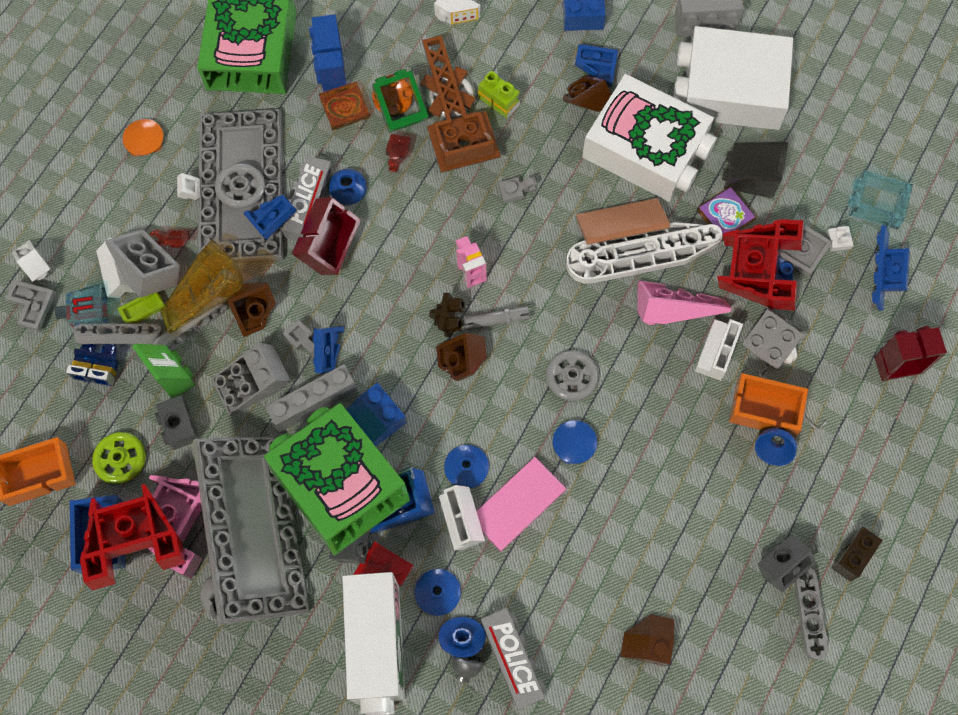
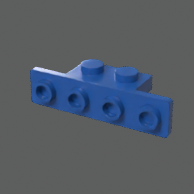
[872,225,910,311]

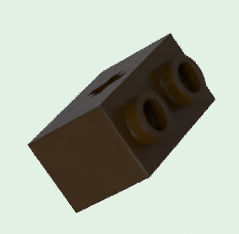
[831,526,883,582]

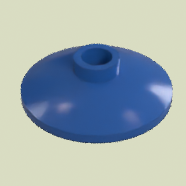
[444,445,489,489]
[415,569,461,616]
[438,617,486,657]

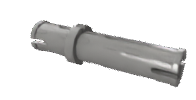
[464,306,530,330]

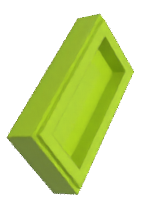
[117,292,167,324]

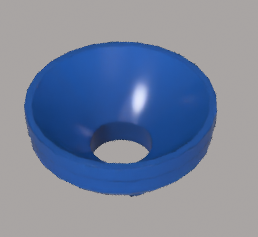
[329,169,367,205]
[755,428,797,466]

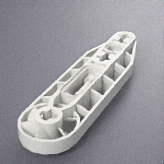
[566,222,722,284]

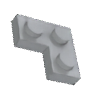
[5,280,56,332]

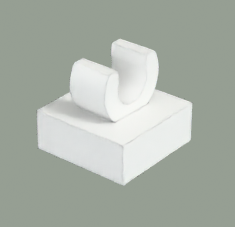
[177,173,200,200]
[826,226,854,251]

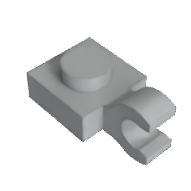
[498,177,536,204]
[283,319,314,358]

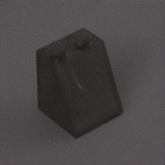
[721,141,788,199]

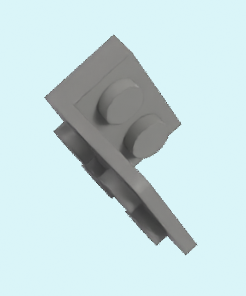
[743,308,808,369]

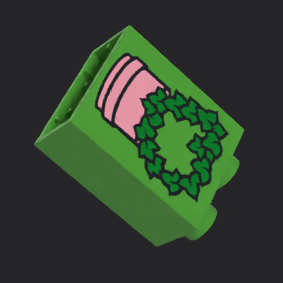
[197,0,296,94]
[263,403,410,556]

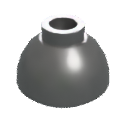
[452,655,484,682]

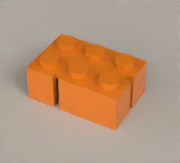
[729,373,808,438]
[0,437,76,506]

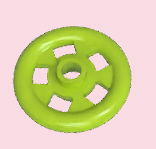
[92,432,146,484]

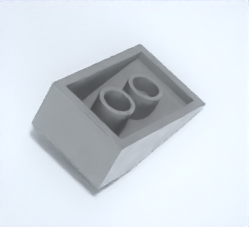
[105,229,180,298]

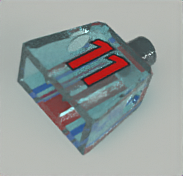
[55,284,108,328]

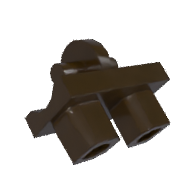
[429,293,466,337]

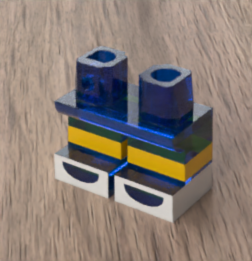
[66,344,119,387]

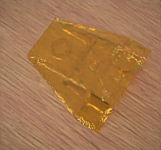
[161,239,244,334]

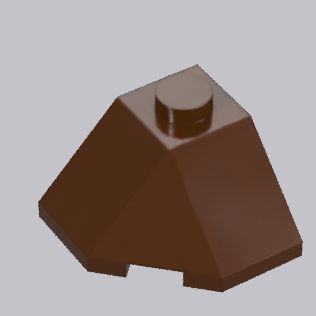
[562,75,611,112]
[224,282,276,337]
[436,333,487,381]
[620,615,674,667]

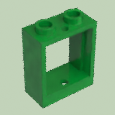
[372,69,429,133]

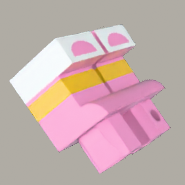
[456,236,487,288]

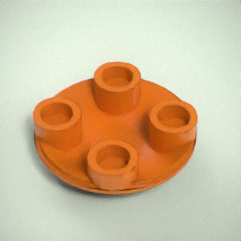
[372,74,413,116]
[123,119,164,156]

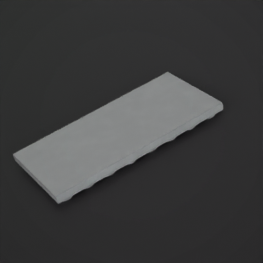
[198,109,284,266]
[192,436,310,625]

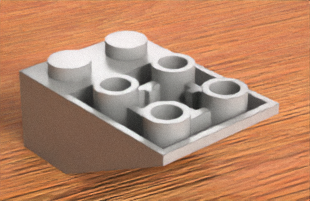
[211,343,291,415]

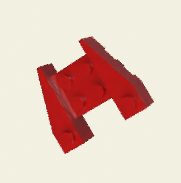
[717,219,804,311]
[80,484,186,591]

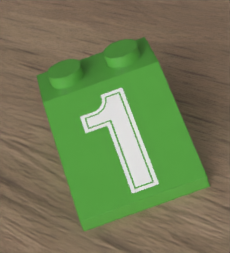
[132,343,195,398]

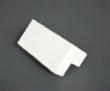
[96,238,135,298]
[695,319,743,381]
[439,485,485,551]

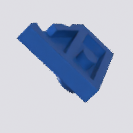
[575,44,618,87]
[244,194,297,240]
[313,326,344,373]

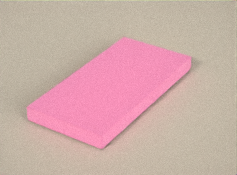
[476,457,566,552]

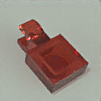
[386,134,411,172]
[150,229,190,248]

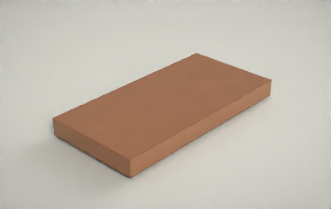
[576,198,670,245]

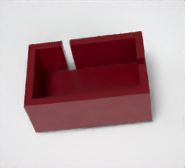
[292,197,361,275]
[874,326,947,381]

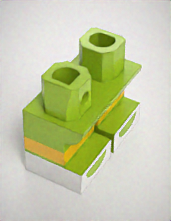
[478,71,520,118]

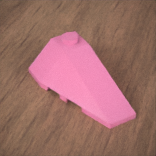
[638,281,731,325]

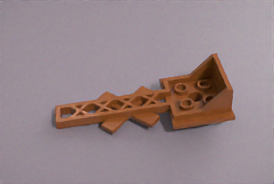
[420,35,501,173]

